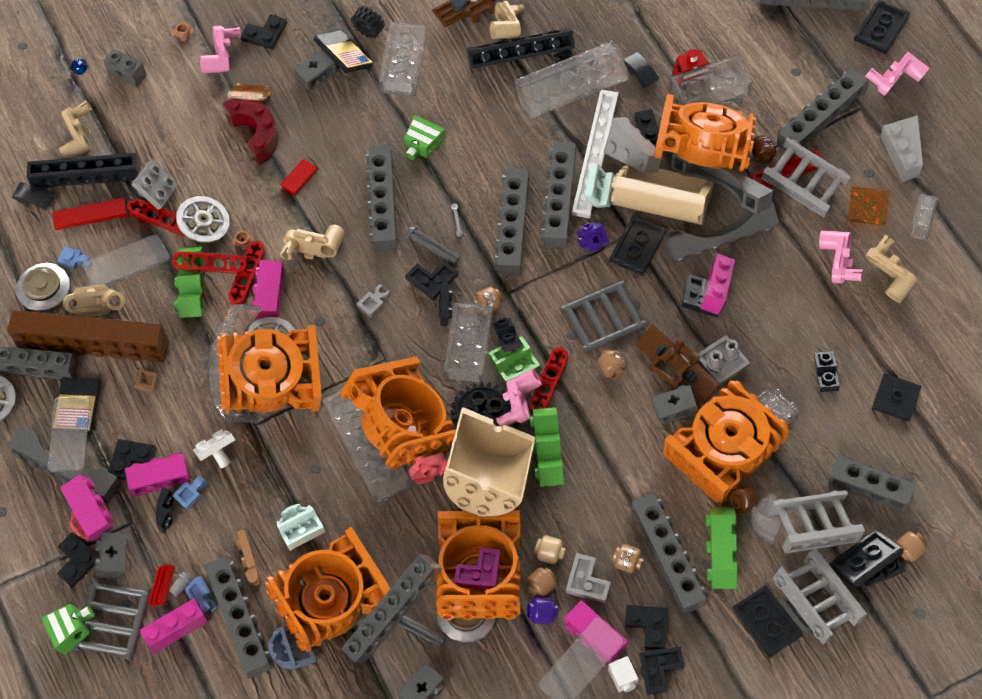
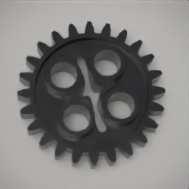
[450,381,511,429]

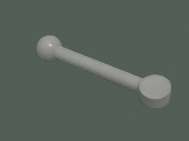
[451,203,463,237]

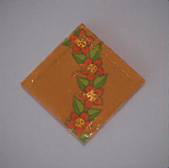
[228,84,272,101]
[847,186,889,226]

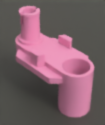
[200,25,241,74]
[865,52,929,96]
[819,231,864,284]
[496,369,542,427]

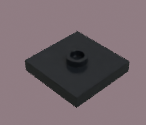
[872,373,922,422]

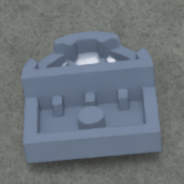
[268,626,316,669]

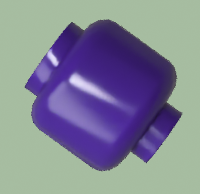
[527,597,558,624]

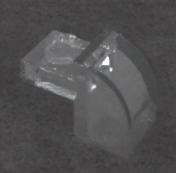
[750,493,782,544]

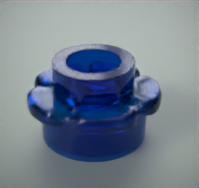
[70,58,87,75]

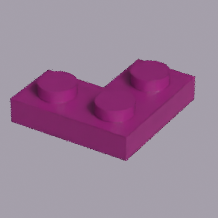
[454,548,501,589]

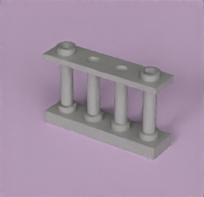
[761,137,851,218]
[768,490,865,554]
[773,549,867,645]

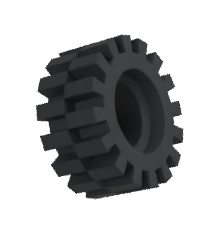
[351,6,385,39]

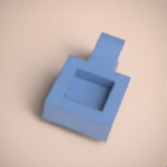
[57,246,92,270]
[172,476,208,511]
[185,576,217,613]

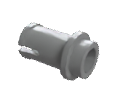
[169,571,192,598]

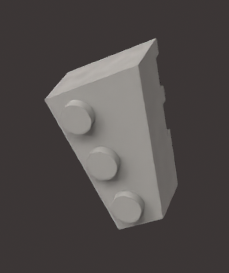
[880,115,923,182]
[603,117,663,173]

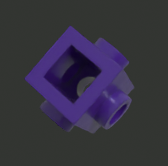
[577,222,610,252]

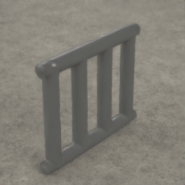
[561,281,648,353]
[73,579,151,660]

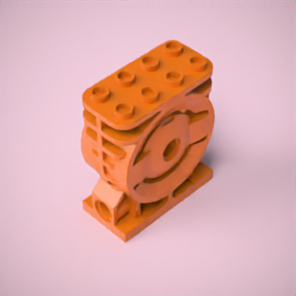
[654,94,756,172]
[217,325,322,414]
[339,356,456,469]
[663,380,789,507]
[436,510,521,620]
[264,527,391,653]

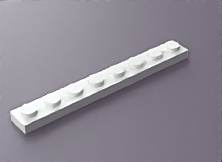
[572,90,618,218]

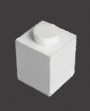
[608,656,638,692]

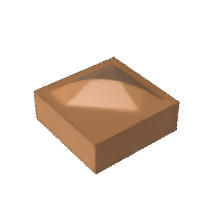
[133,368,158,393]

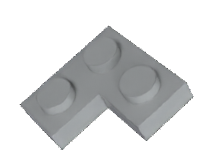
[566,553,611,603]

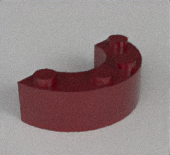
[223,98,278,166]

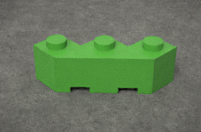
[174,246,204,318]
[530,408,564,487]
[705,507,737,589]

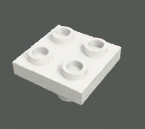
[193,429,235,469]

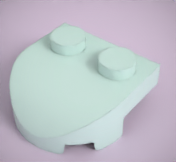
[585,163,615,208]
[277,504,326,550]

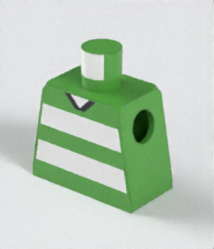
[404,115,446,160]
[42,604,94,655]

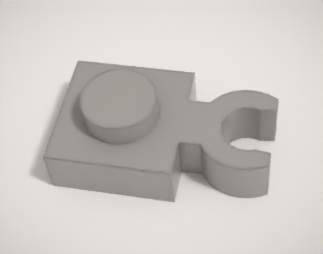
[357,284,390,318]

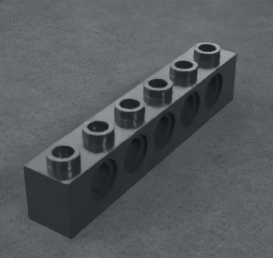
[465,28,575,69]
[26,153,141,188]

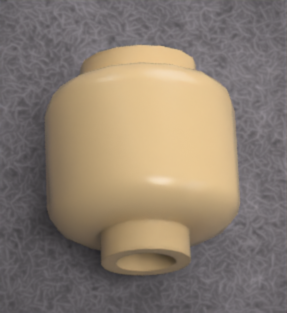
[534,535,566,565]

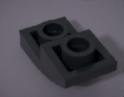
[622,52,660,89]
[12,182,55,211]
[492,318,522,353]
[814,351,840,392]
[156,487,174,534]
[864,557,906,587]

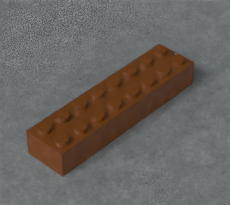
[7,310,169,363]

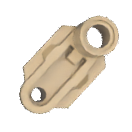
[490,1,524,39]
[59,100,92,159]
[280,225,345,260]
[865,235,918,303]
[63,284,125,317]

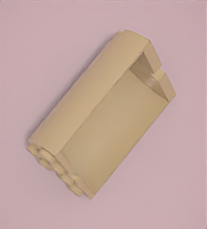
[611,165,714,225]
[443,407,535,517]

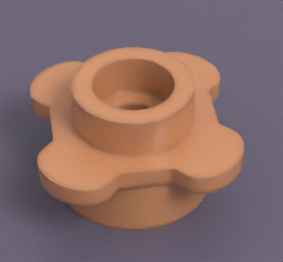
[173,22,194,41]
[232,230,254,250]

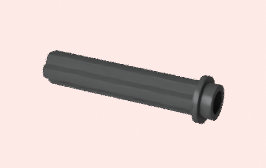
[406,226,459,265]
[397,615,446,646]

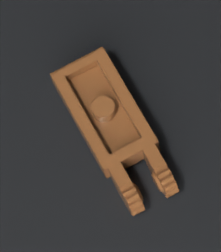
[235,529,261,588]

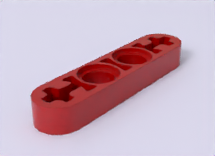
[127,198,185,236]
[228,241,266,307]
[172,251,246,274]
[529,347,568,414]

